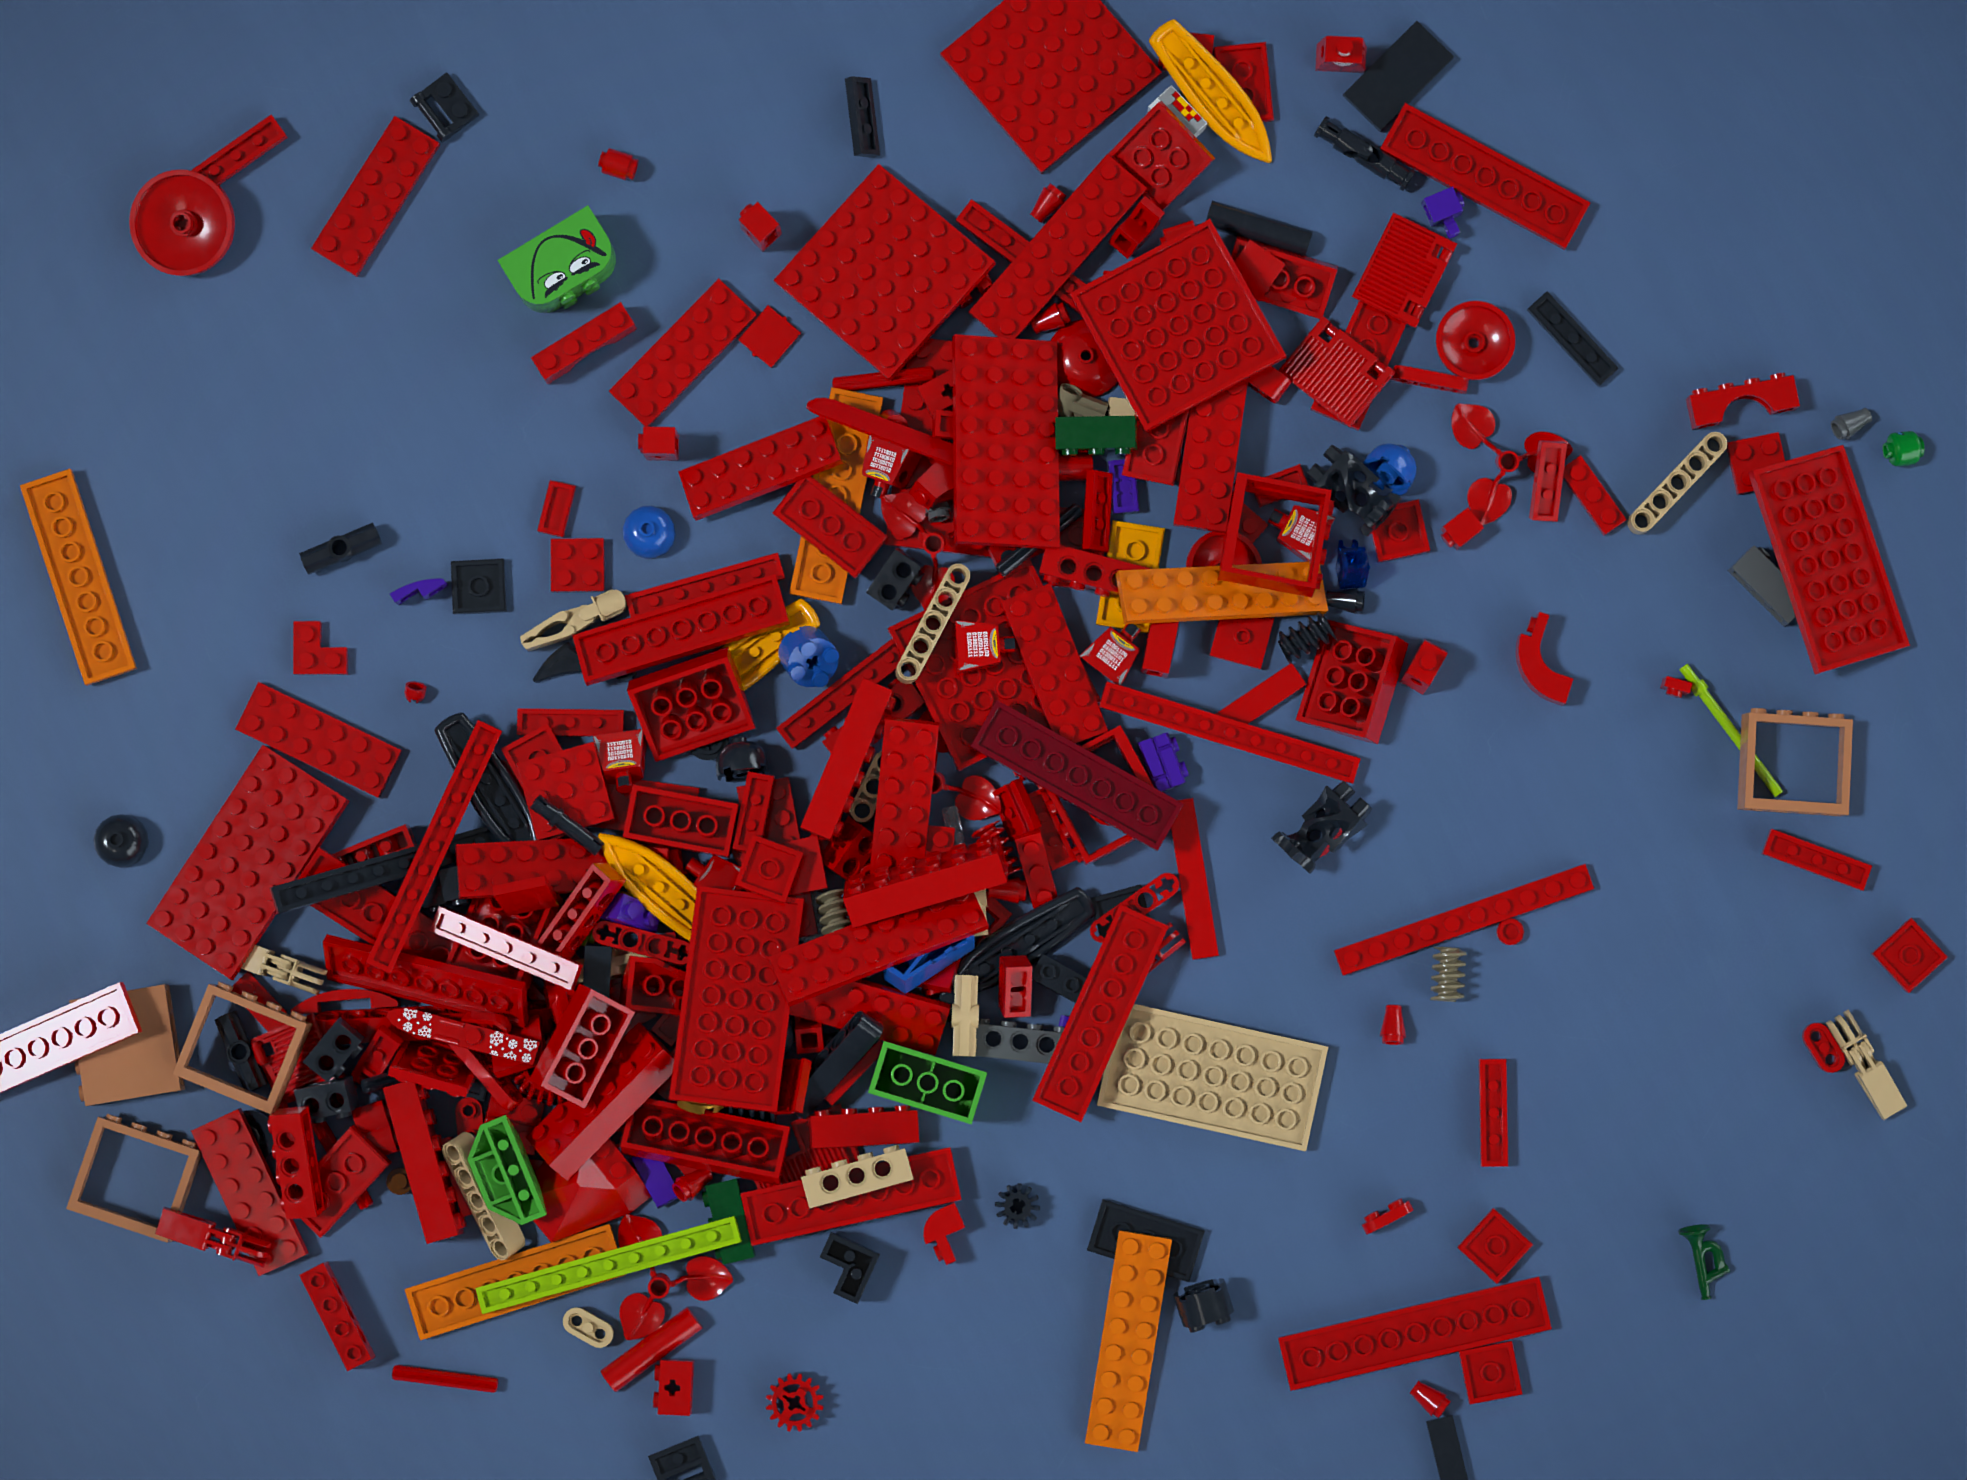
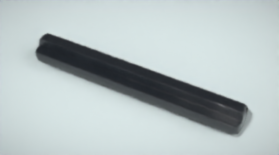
[996,503,1083,577]

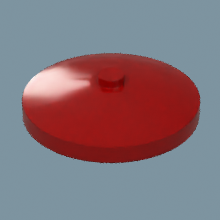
[129,170,235,276]

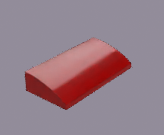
[1231,236,1338,319]

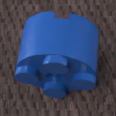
[778,626,839,687]

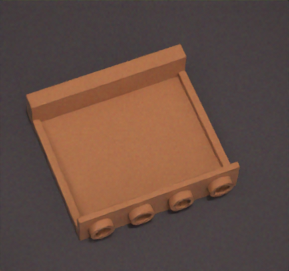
[69,984,185,1106]

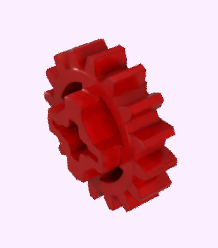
[766,1373,824,1432]

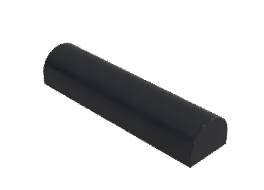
[1206,200,1313,256]

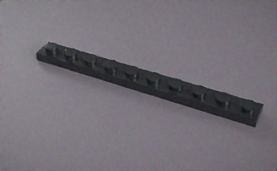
[270,826,499,914]

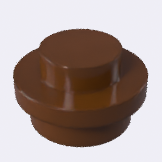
[386,1168,411,1195]

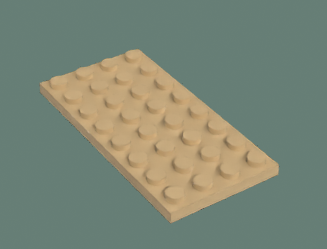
[1097,1004,1328,1151]

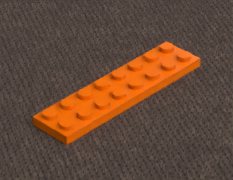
[789,387,883,605]
[20,469,137,686]
[1116,562,1328,624]
[405,1224,626,1340]
[1085,1230,1172,1452]

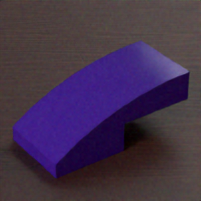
[390,579,449,605]
[631,1156,678,1209]

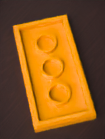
[1096,520,1165,633]

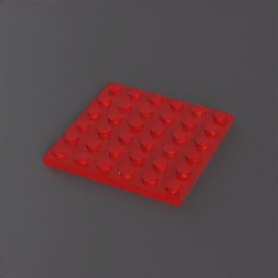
[940,0,1162,174]
[774,164,996,381]
[1070,219,1286,433]
[887,559,1101,772]

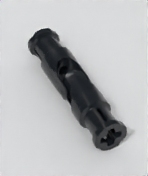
[1314,116,1415,191]

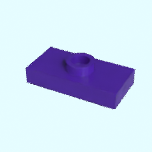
[1108,459,1139,514]

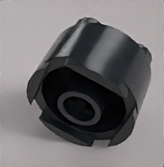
[1173,1278,1234,1333]

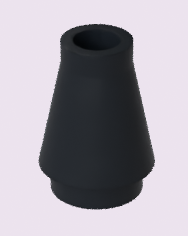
[1326,588,1365,614]

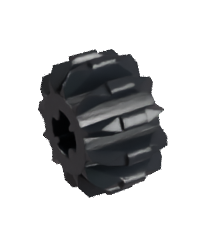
[995,1183,1040,1229]

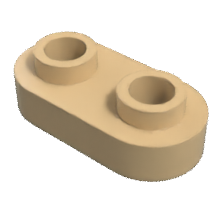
[563,1307,614,1348]

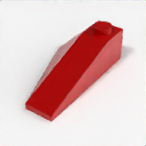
[619,956,686,1016]

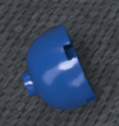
[1363,443,1417,495]
[622,506,676,559]

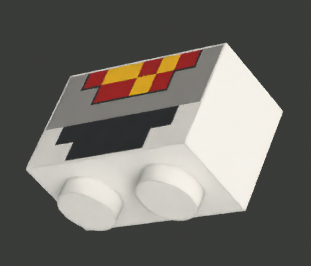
[1147,85,1207,138]

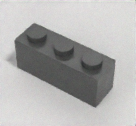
[1727,545,1796,627]

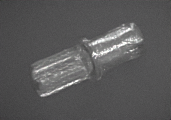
[942,806,966,846]

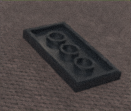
[1343,21,1454,132]
[1087,1199,1205,1282]

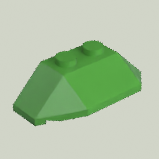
[467,1115,547,1225]

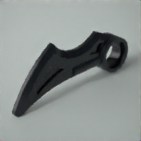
[533,642,638,683]

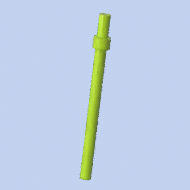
[1679,663,1783,797]

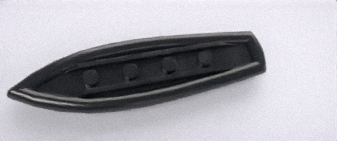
[434,712,537,842]
[939,887,1096,995]

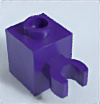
[1421,186,1465,239]

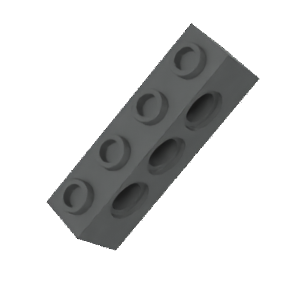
[975,1018,1064,1064]

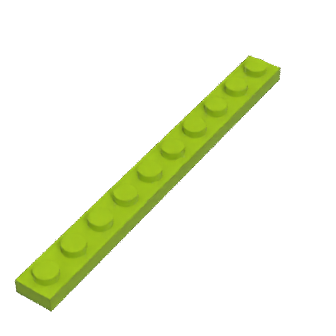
[475,1216,742,1314]

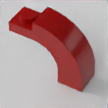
[1516,612,1573,706]

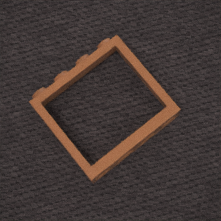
[1737,708,1853,817]
[173,981,312,1114]
[66,1113,202,1243]

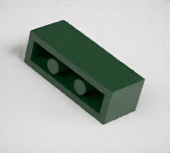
[1055,416,1137,456]
[702,1178,756,1265]

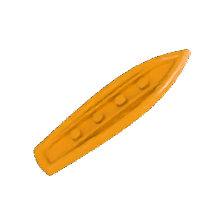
[1149,19,1272,163]
[719,599,820,691]
[598,833,697,942]

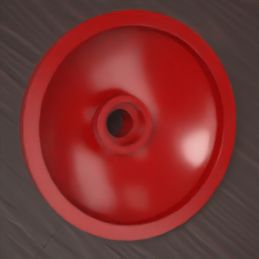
[1436,301,1515,380]
[1051,320,1117,398]
[1186,532,1262,567]

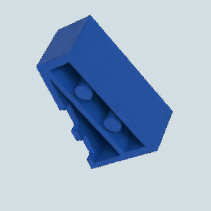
[883,935,975,994]

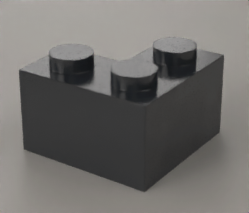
[421,866,473,913]
[820,1232,880,1304]

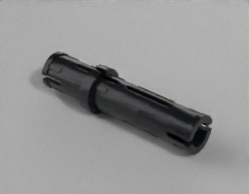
[530,794,604,856]

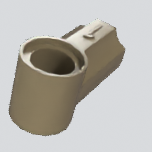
[1058,383,1108,417]

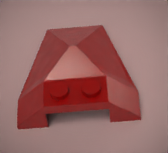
[533,1139,651,1243]

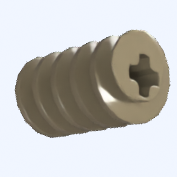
[816,889,851,935]
[1430,947,1467,1002]

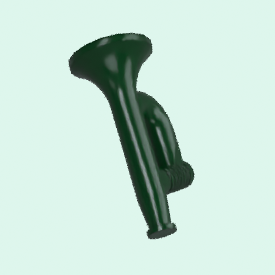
[1678,1224,1730,1300]

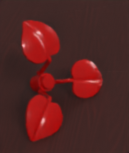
[1451,403,1573,525]
[881,492,986,610]
[918,710,1001,820]
[618,1214,733,1340]

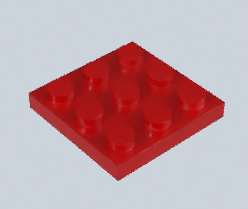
[1108,101,1215,211]
[516,742,615,840]
[388,1040,476,1097]

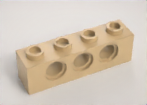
[801,1145,914,1209]

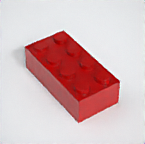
[623,785,740,858]
[529,983,635,1109]

